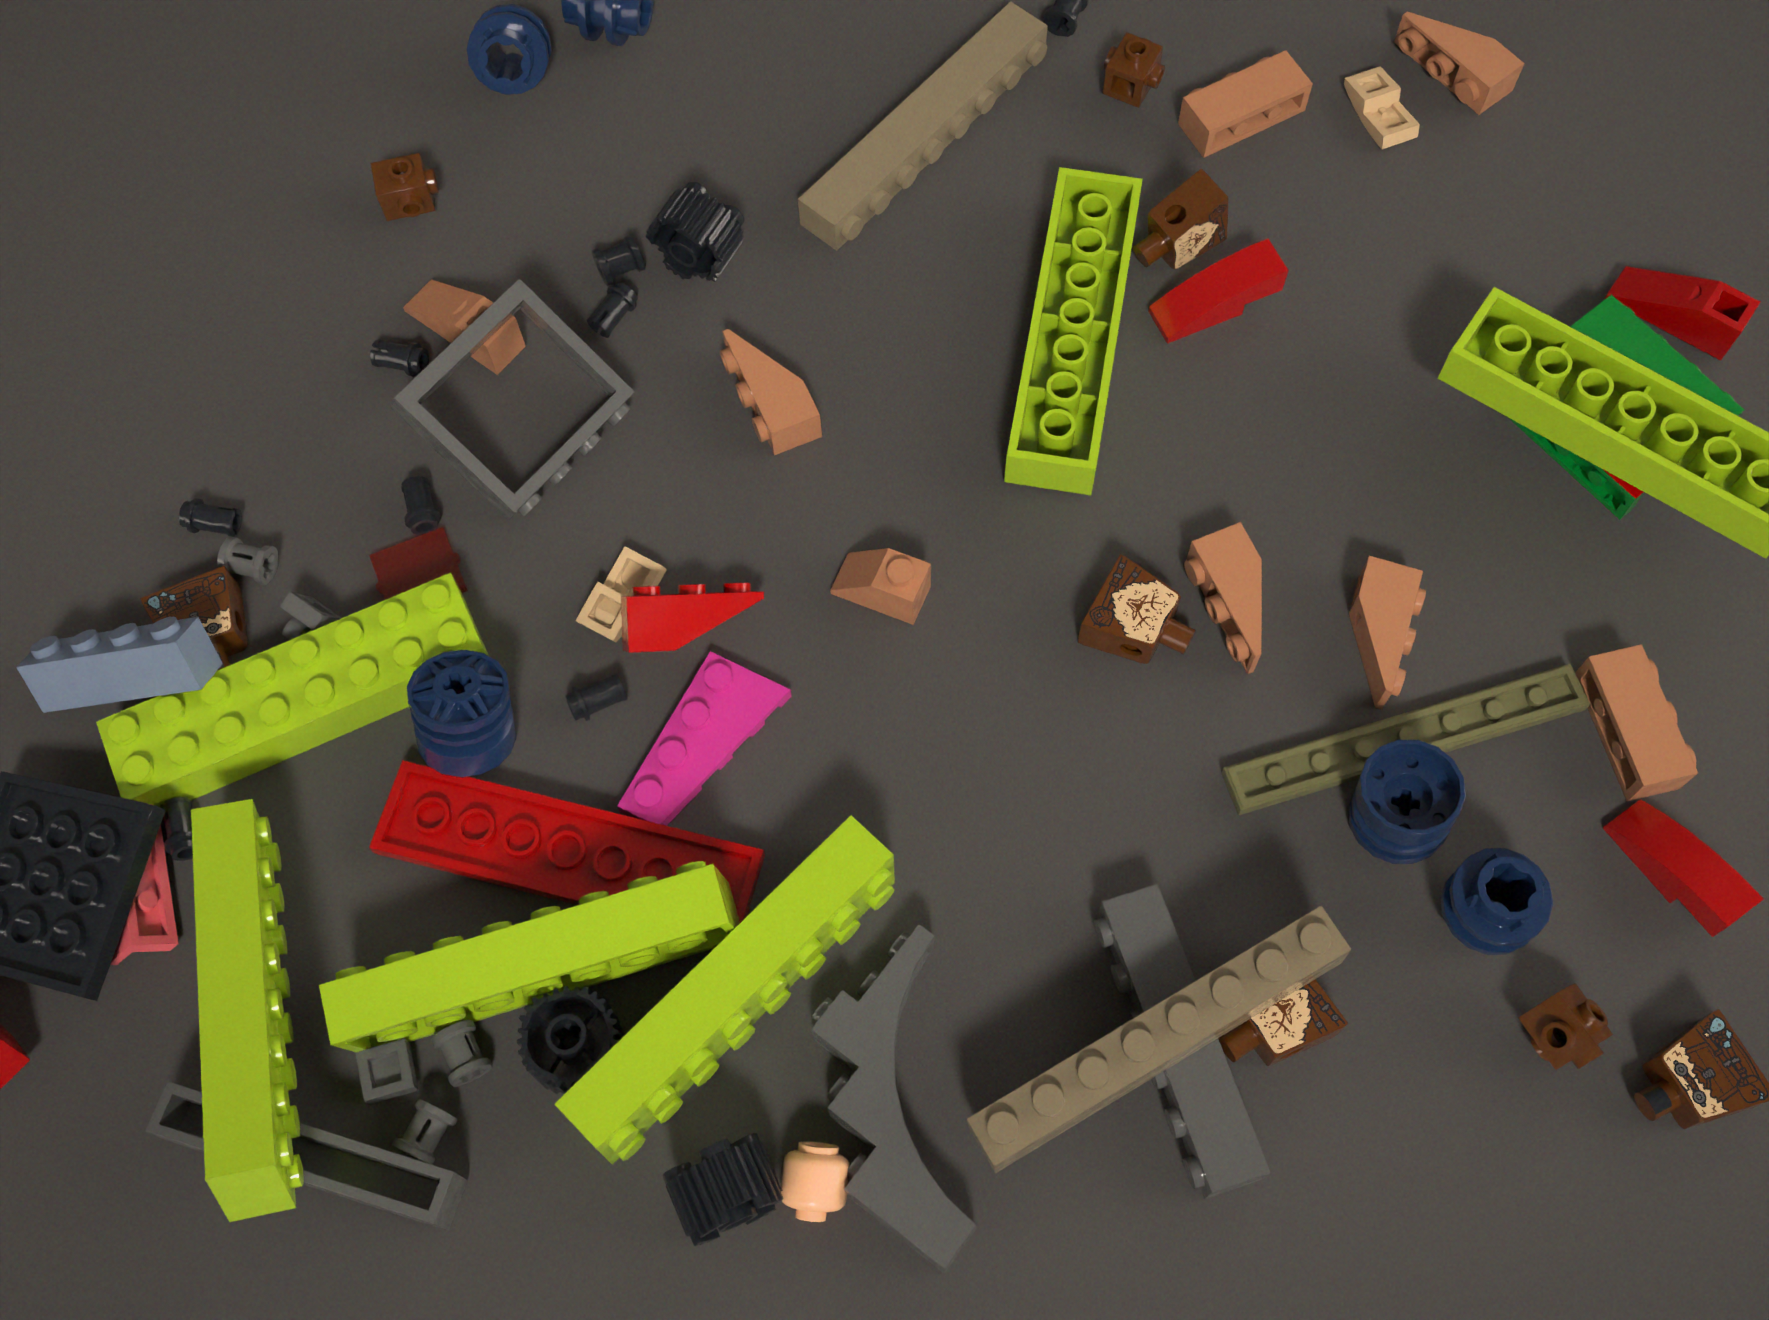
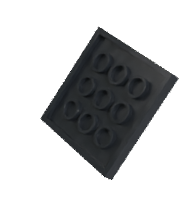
[0,771,166,1001]

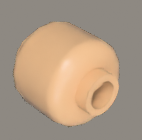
[781,1141,850,1222]

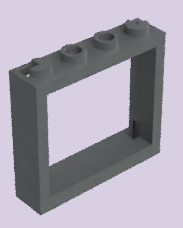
[391,279,635,520]

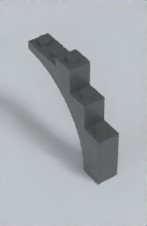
[811,924,976,1273]

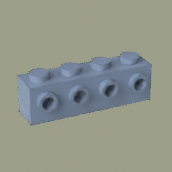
[16,617,223,713]

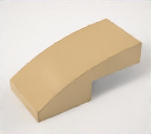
[1344,66,1420,149]
[576,546,667,643]

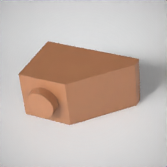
[830,548,931,625]

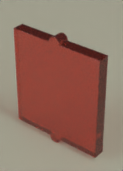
[369,527,468,600]

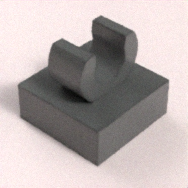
[280,591,341,640]

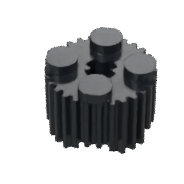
[646,182,744,282]
[517,986,625,1095]
[663,1133,784,1247]

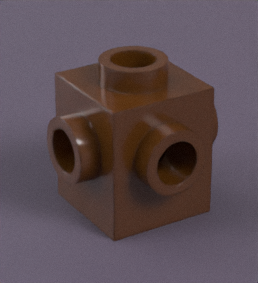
[1103,32,1165,108]
[371,153,439,221]
[1518,983,1613,1070]

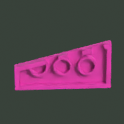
[617,651,792,826]

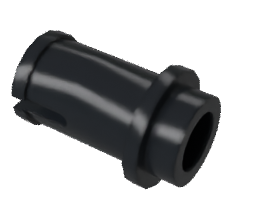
[587,282,638,338]
[370,339,429,377]
[401,476,441,535]
[179,498,242,537]
[565,673,628,721]
[160,797,193,861]

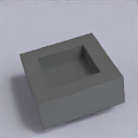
[355,1038,419,1105]

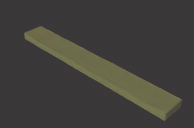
[1221,664,1590,816]

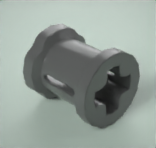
[217,536,278,585]
[431,1020,493,1087]
[391,1098,458,1165]

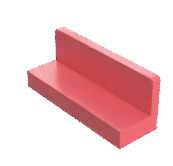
[110,825,179,965]

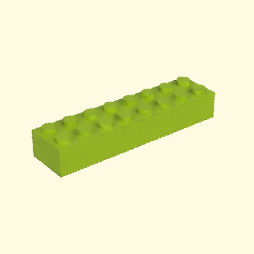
[1004,167,1143,496]
[1437,287,1769,559]
[96,572,489,807]
[191,799,304,1222]
[554,815,895,1165]
[319,861,740,1052]

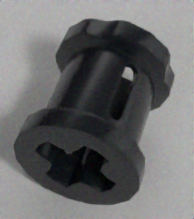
[1043,0,1089,37]
[591,234,645,286]

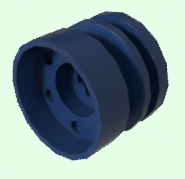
[407,650,516,777]
[1348,740,1466,864]

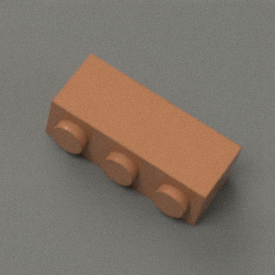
[1178,50,1313,158]
[1575,644,1698,802]

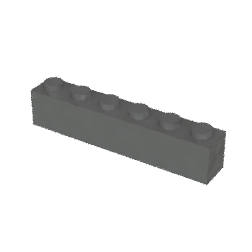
[1094,884,1271,1199]
[145,1081,468,1231]

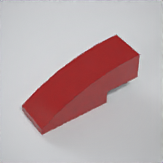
[1148,238,1289,344]
[1603,799,1764,937]

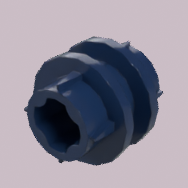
[561,0,654,46]
[466,4,552,95]
[1440,848,1553,955]

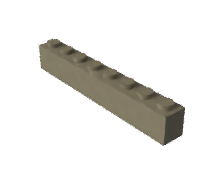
[798,1,1048,251]
[967,906,1351,1174]

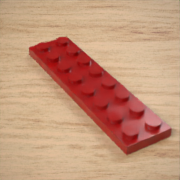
[369,760,765,923]

